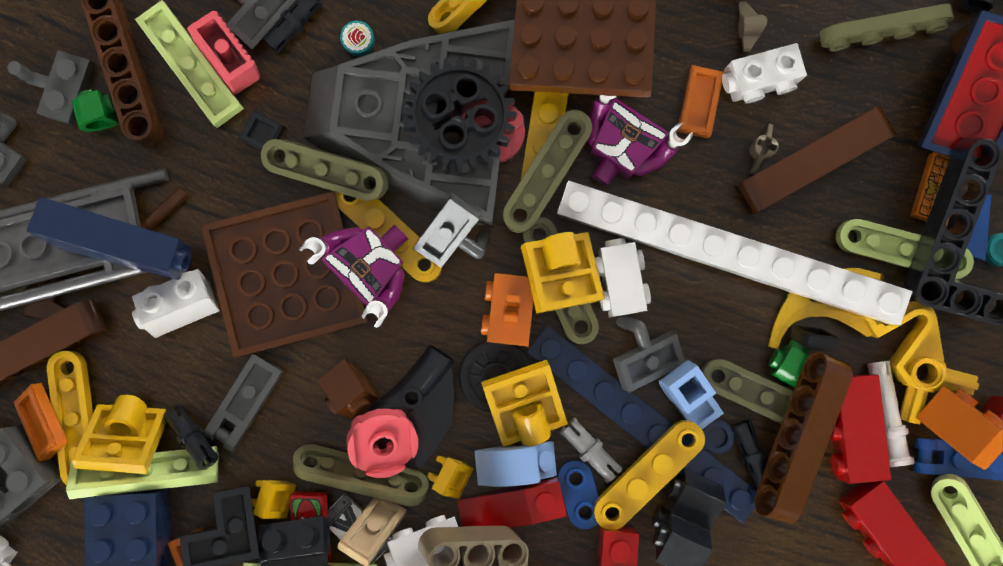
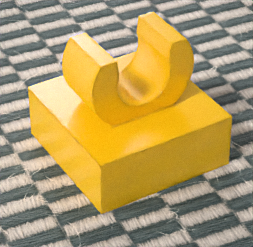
[427,456,475,499]
[251,480,296,519]

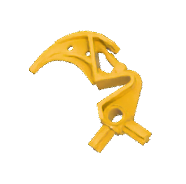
[768,268,979,425]

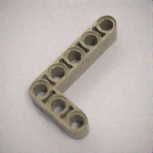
[418,526,529,566]

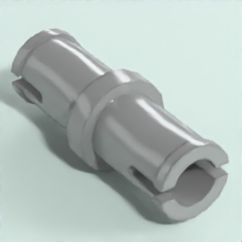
[559,417,622,483]

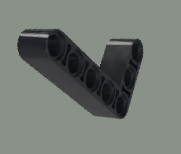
[904,137,1003,326]

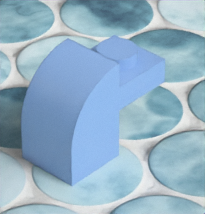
[659,360,724,429]
[475,441,557,487]

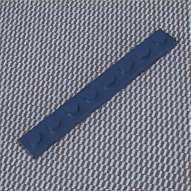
[526,325,756,524]

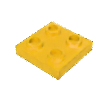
[521,232,605,313]
[481,360,568,447]
[71,395,167,474]

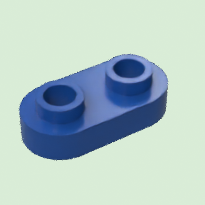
[557,459,599,529]

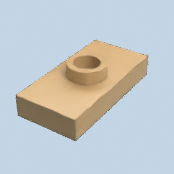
[337,498,407,566]

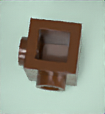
[317,359,379,419]

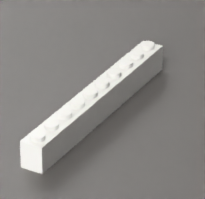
[557,181,912,326]

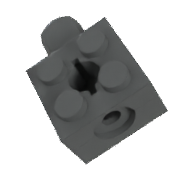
[0,425,62,526]

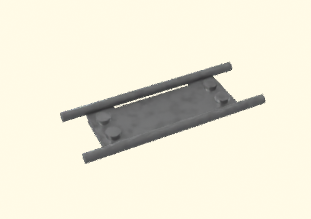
[0,168,169,311]

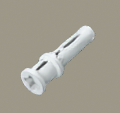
[867,361,915,467]

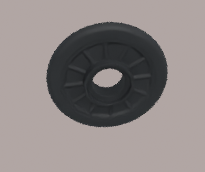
[459,340,532,413]

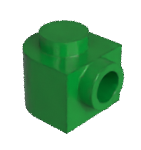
[72,90,120,132]
[768,340,810,389]

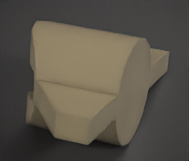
[738,2,768,52]
[749,123,779,175]

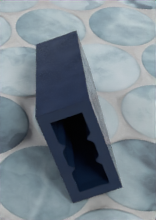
[27,196,191,280]

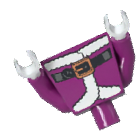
[587,95,693,186]
[299,225,408,327]

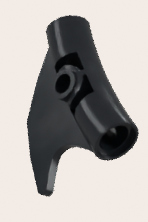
[366,345,455,468]

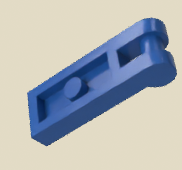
[913,437,1003,481]

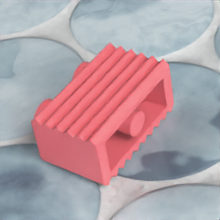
[187,11,260,95]

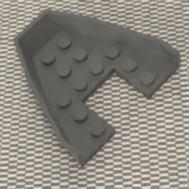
[303,19,515,227]

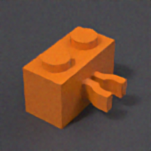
[481,273,533,347]
[916,386,1003,470]

